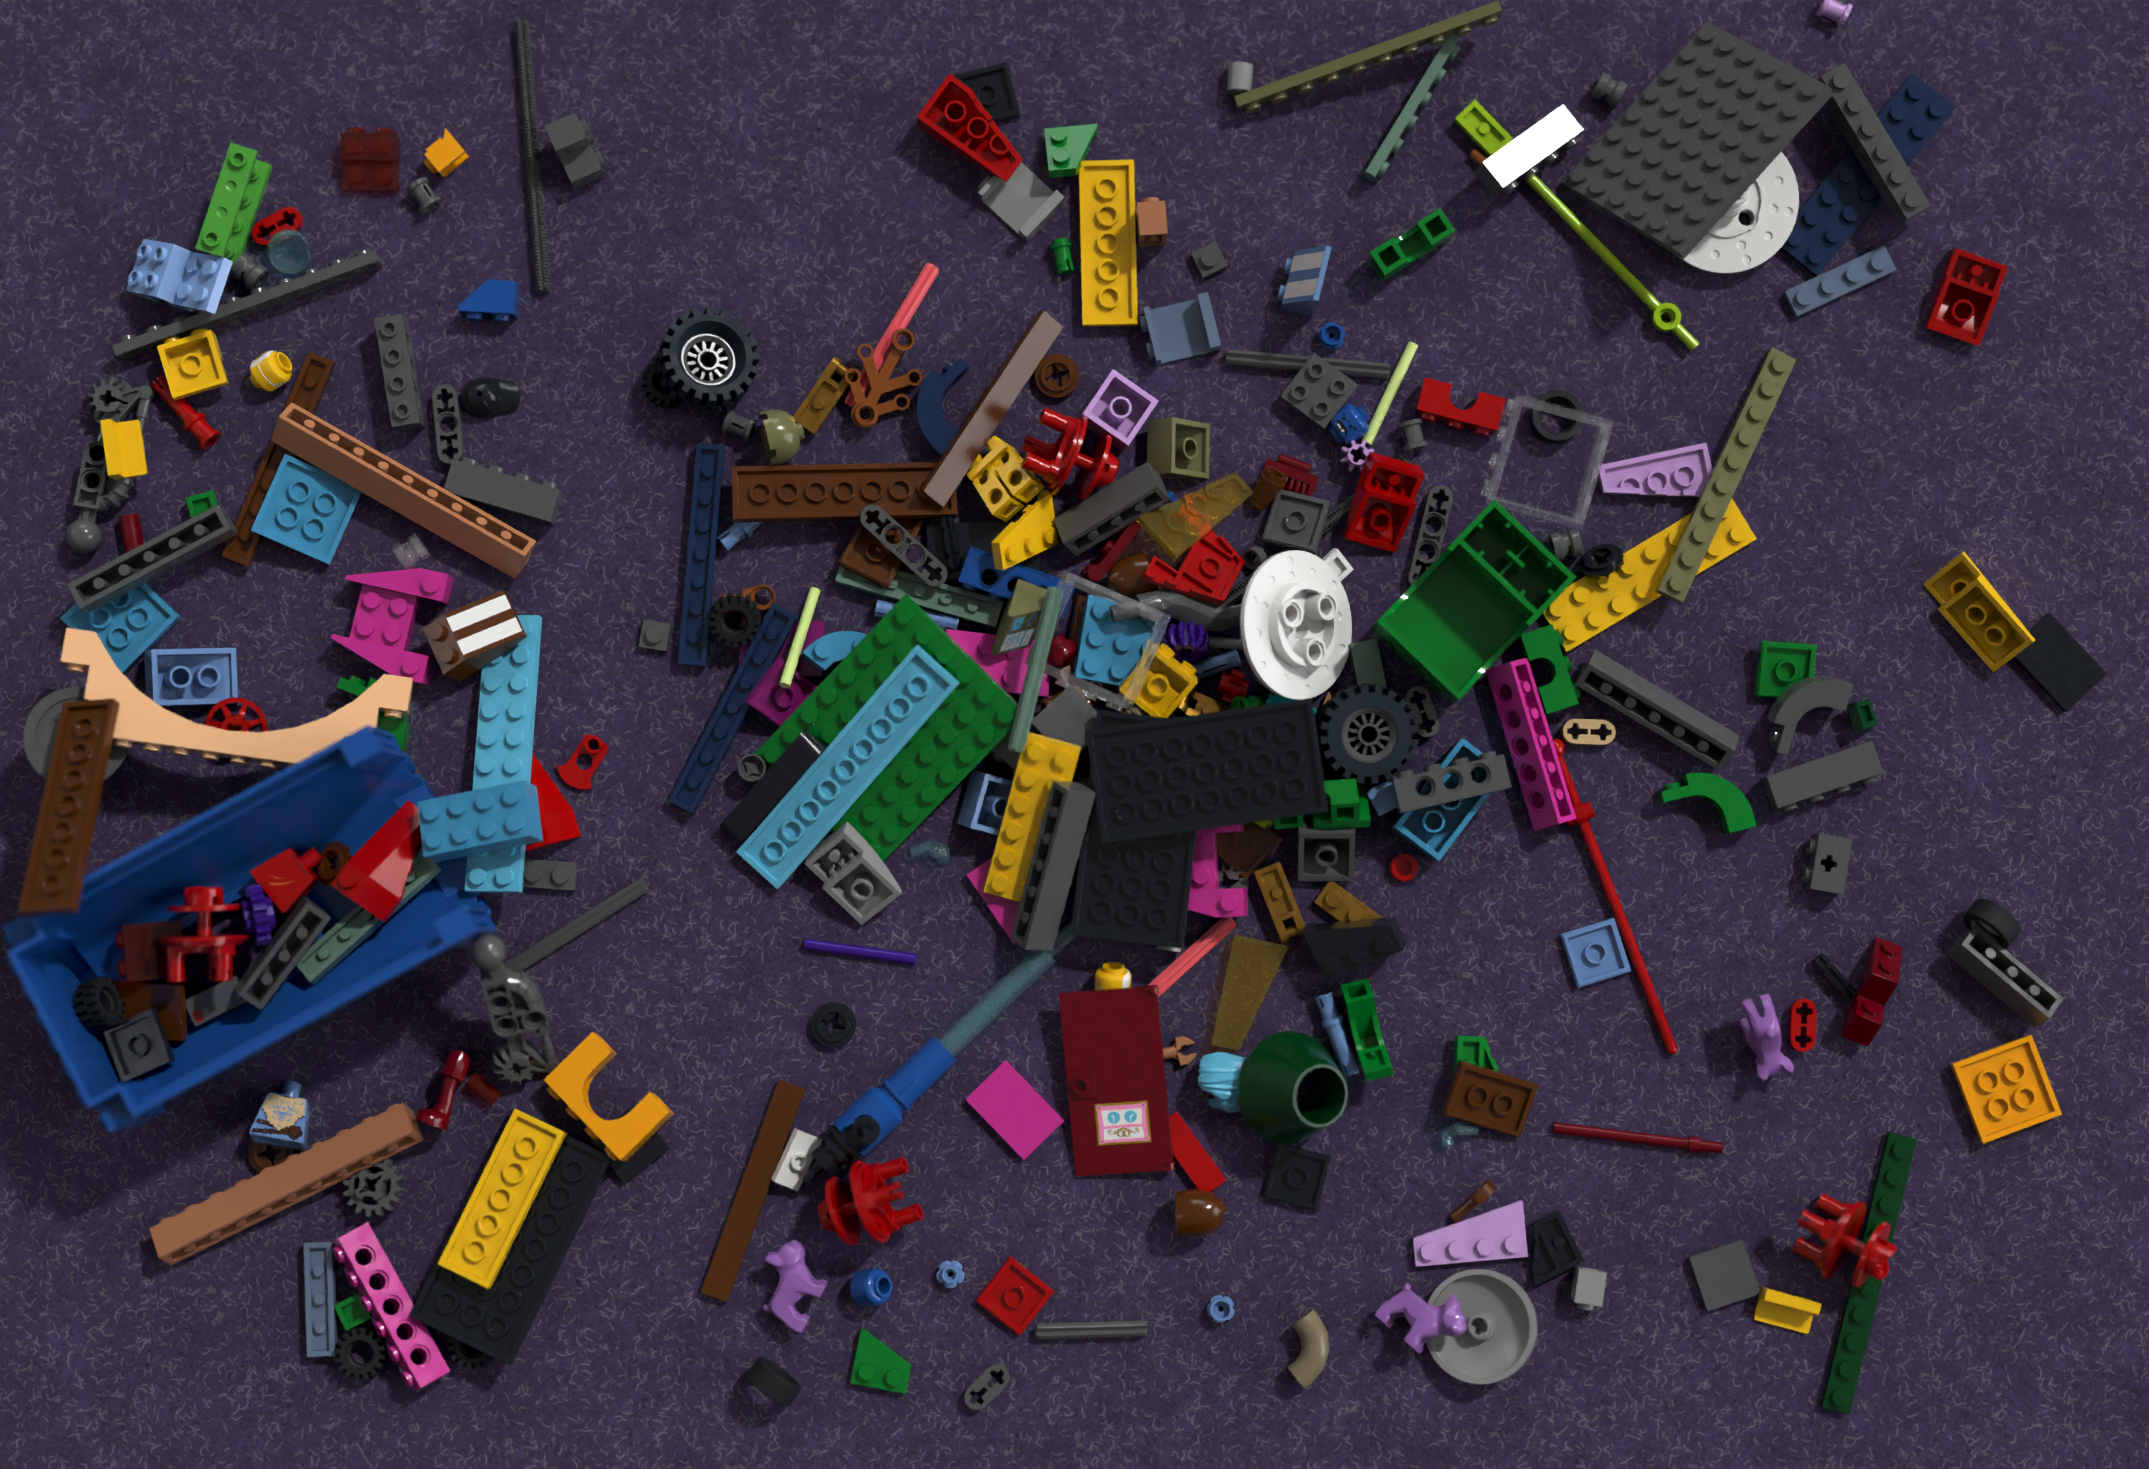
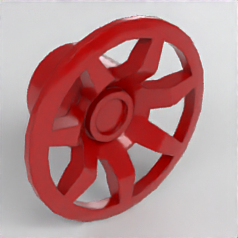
[205,697,267,732]

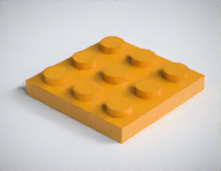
[1950,1034,2062,1144]

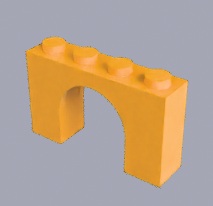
[544,1032,674,1162]

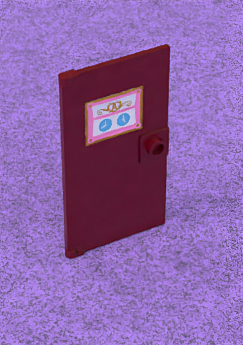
[1058,985,1175,1177]

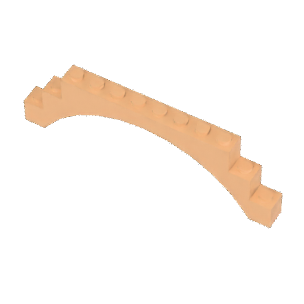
[61,628,413,769]

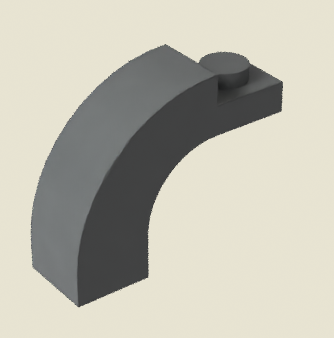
[1767,676,1853,755]

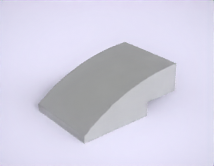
[804,821,902,925]

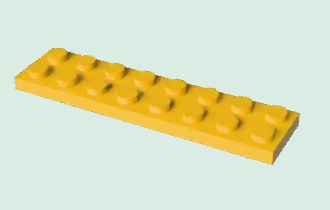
[1542,499,1757,653]

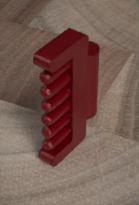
[1263,454,1318,496]

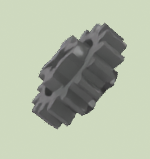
[343,1158,406,1218]

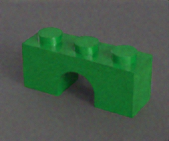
[1367,208,1455,282]
[1517,624,1581,715]
[1274,778,1360,829]

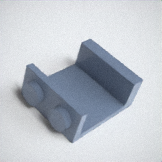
[1139,292,1221,365]

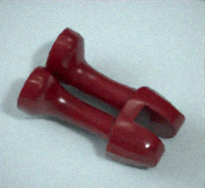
[415,1050,470,1130]

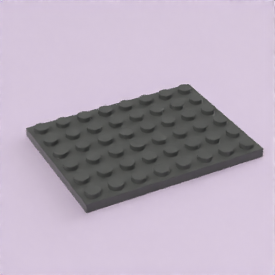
[1561,21,1833,259]

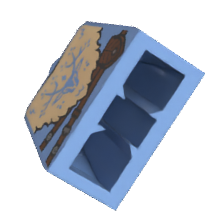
[250,1081,310,1151]

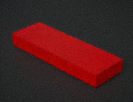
[1169,1111,1226,1192]

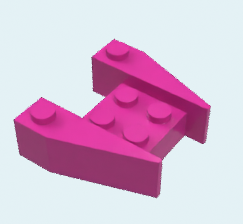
[331,568,454,686]
[1188,824,1248,918]

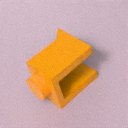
[423,128,469,178]

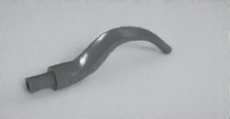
[1109,589,1242,631]

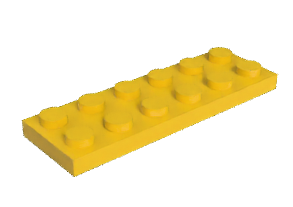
[1079,160,1138,327]
[984,732,1081,902]
[438,1109,567,1289]

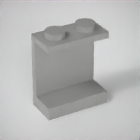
[978,163,1065,242]

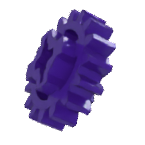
[240,884,276,947]

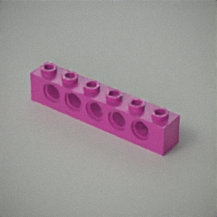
[1486,658,1577,831]
[332,1222,450,1391]

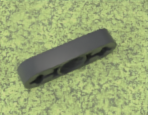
[432,384,465,465]

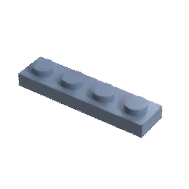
[1783,245,1897,318]
[304,1241,337,1357]

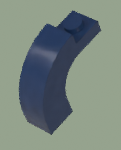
[917,357,969,457]

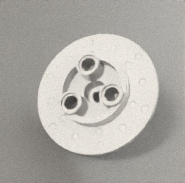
[1676,152,1799,274]
[1240,550,1352,700]

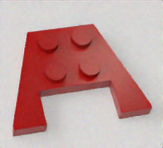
[1140,497,1245,606]

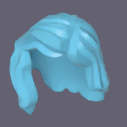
[1198,1052,1249,1113]

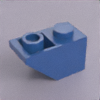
[458,279,520,323]

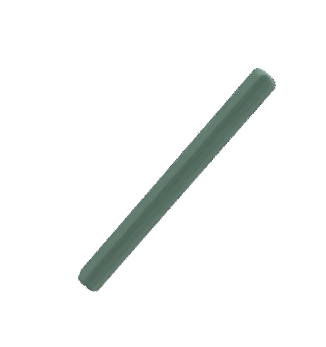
[1008,586,1064,753]

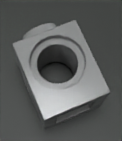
[1570,1266,1607,1310]

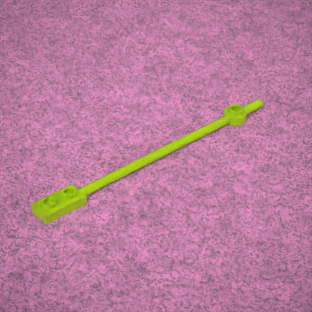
[1454,100,1699,351]

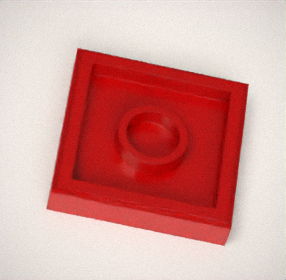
[975,1256,1055,1336]

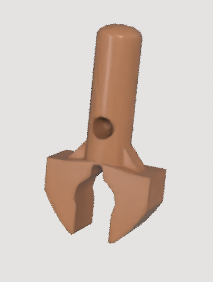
[1163,1036,1197,1065]

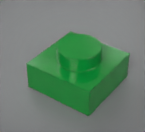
[186,490,219,518]
[334,1292,373,1331]

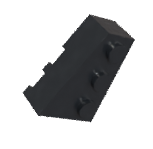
[1302,917,1406,982]

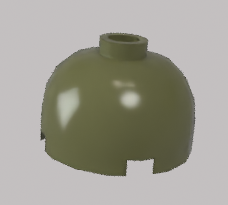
[758,409,805,465]

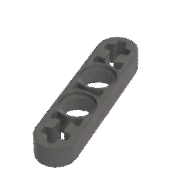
[1408,485,1453,587]
[860,504,948,587]

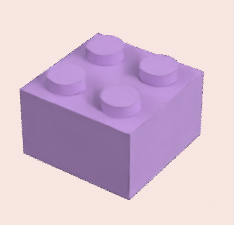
[1080,369,1158,452]

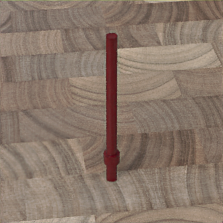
[1553,1122,1723,1154]

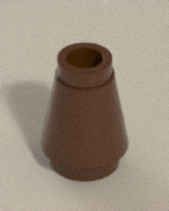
[1250,467,1286,510]

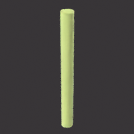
[1361,341,1418,446]
[779,587,821,688]

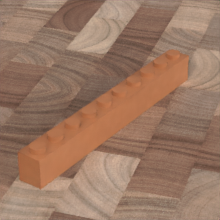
[271,403,536,579]
[150,1103,423,1265]

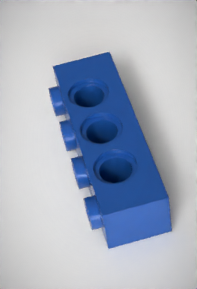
[958,546,1075,619]

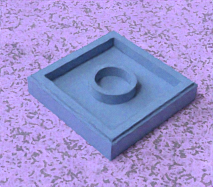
[1560,918,1631,988]

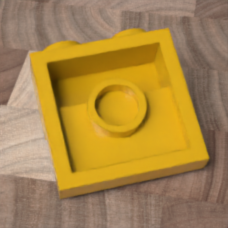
[157,329,229,400]
[1118,643,1198,718]

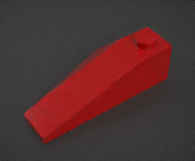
[916,73,1023,183]
[525,752,581,853]
[331,801,422,923]

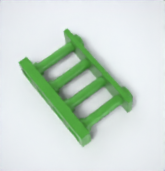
[195,142,273,267]

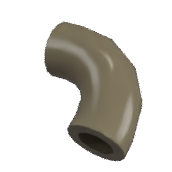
[1288,1309,1330,1389]

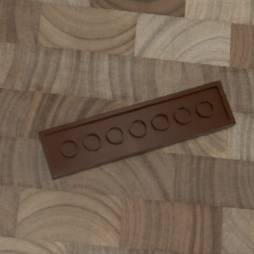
[732,462,957,523]
[18,698,120,917]

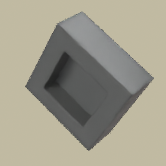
[1191,241,1228,279]
[639,619,672,652]

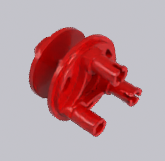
[1020,407,1119,500]
[160,886,249,982]
[817,1156,924,1246]
[1793,1193,1898,1288]

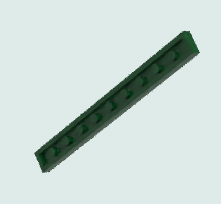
[1820,1131,1917,1414]

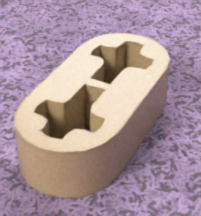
[1561,719,1616,746]

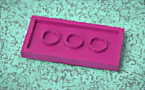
[944,629,1050,698]

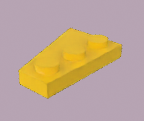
[991,490,1059,570]

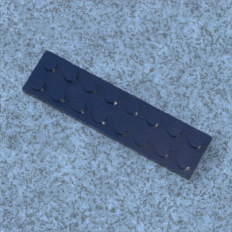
[1780,74,1955,277]

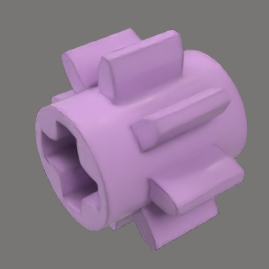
[1340,439,1374,473]

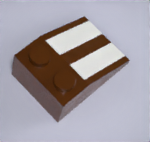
[423,590,527,682]

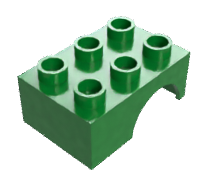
[1371,499,1577,705]

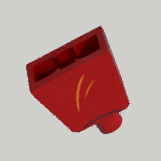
[250,847,324,914]

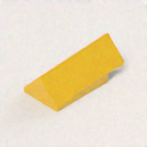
[1923,552,2035,672]

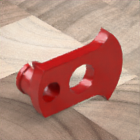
[557,734,610,790]

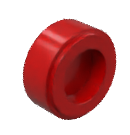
[1389,854,1418,882]

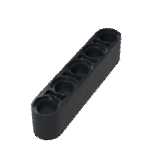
[719,729,827,845]

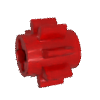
[1216,669,1250,704]

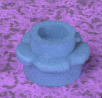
[936,1261,964,1288]
[1207,1295,1235,1323]

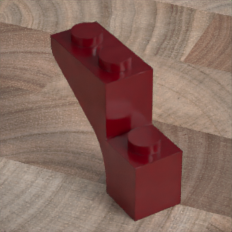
[1842,937,1902,1047]

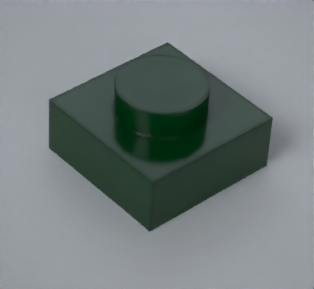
[1847,698,1878,732]

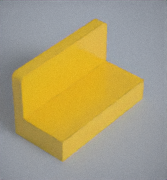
[100,419,148,480]
[1754,1286,1822,1334]

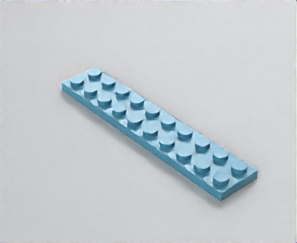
[465,615,542,893]
[737,645,960,889]

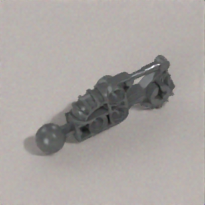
[66,377,155,554]
[469,934,559,1085]

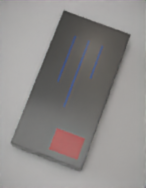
[186,976,248,1027]

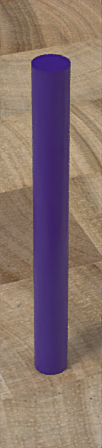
[804,939,916,965]

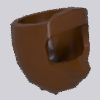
[1106,552,1164,602]
[1175,1189,1227,1237]

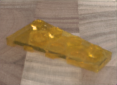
[1136,472,1254,561]
[1211,935,1289,1051]

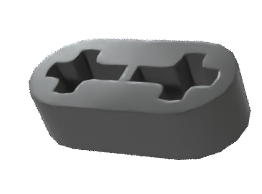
[1404,686,1440,738]
[964,1363,1010,1410]

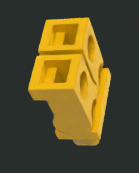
[967,436,1045,522]

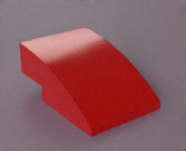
[1926,247,2009,346]
[1344,452,1425,553]

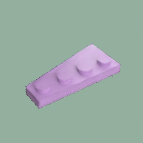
[1596,443,1712,497]
[1412,1200,1528,1267]

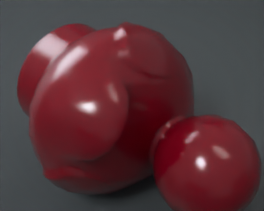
[1046,633,1077,672]

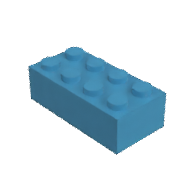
[1391,738,1490,862]
[417,780,543,862]

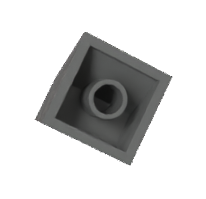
[1297,816,1355,881]

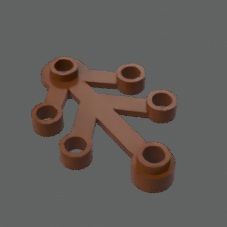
[843,328,923,428]

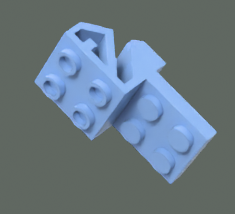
[126,239,233,314]

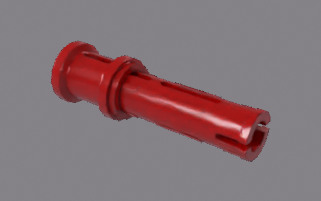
[151,375,221,450]

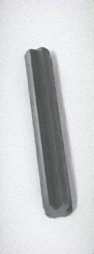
[1036,1320,1147,1339]

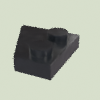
[1532,1209,1584,1285]

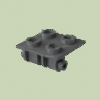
[1280,353,1358,429]

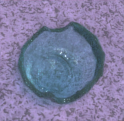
[267,229,311,275]

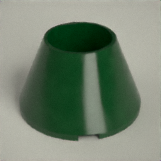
[1237,1031,1348,1144]

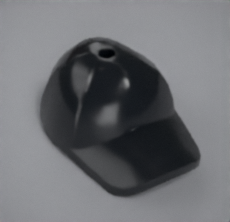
[461,377,520,418]

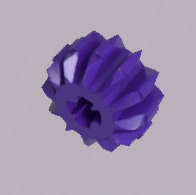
[1163,621,1209,664]

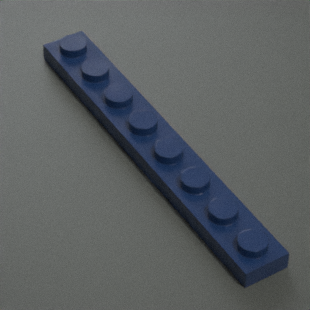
[678,443,725,667]
[668,603,799,814]

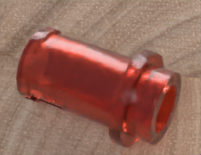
[465,1072,503,1107]

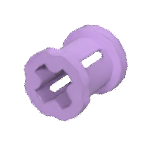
[1816,0,1853,28]

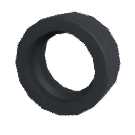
[1529,389,1584,445]
[1963,898,2021,949]
[746,1357,802,1407]

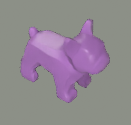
[1739,994,1794,1081]
[763,1240,828,1332]
[1375,1284,1467,1354]

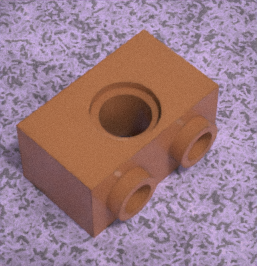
[1136,197,1168,247]

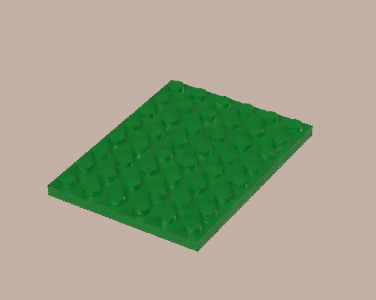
[755,594,1018,862]

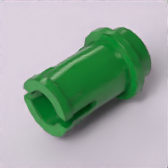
[1050,238,1074,275]

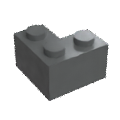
[545,113,606,189]

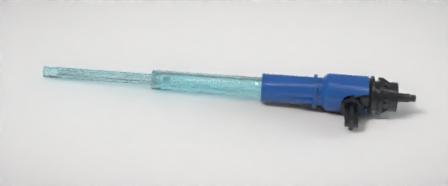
[802,921,1076,1184]

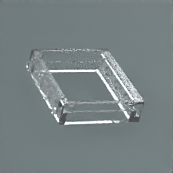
[1481,393,1614,530]
[1024,570,1171,712]

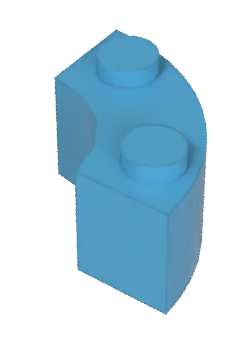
[800,631,866,672]

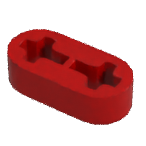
[252,207,304,247]
[1788,998,1817,1052]

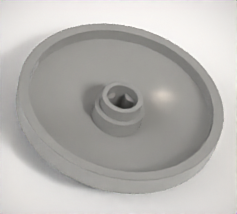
[1426,1269,1537,1384]

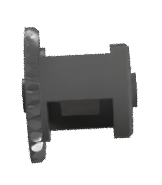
[23,687,128,780]

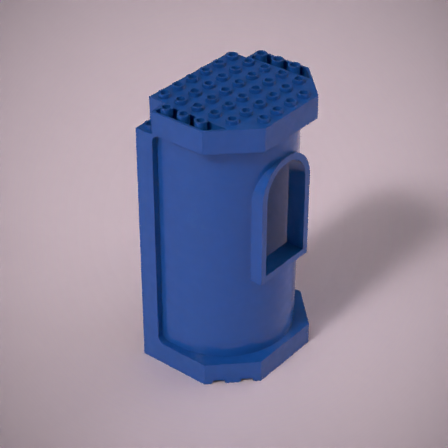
[3,725,498,1133]

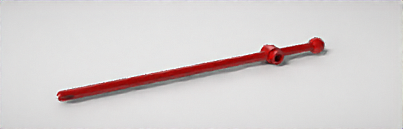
[1553,738,1677,1054]

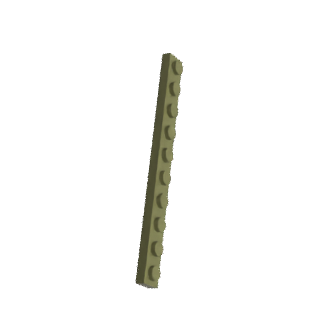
[1234,0,1502,113]
[1655,347,1796,604]

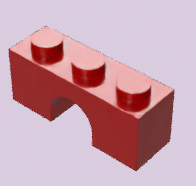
[1414,377,1506,437]

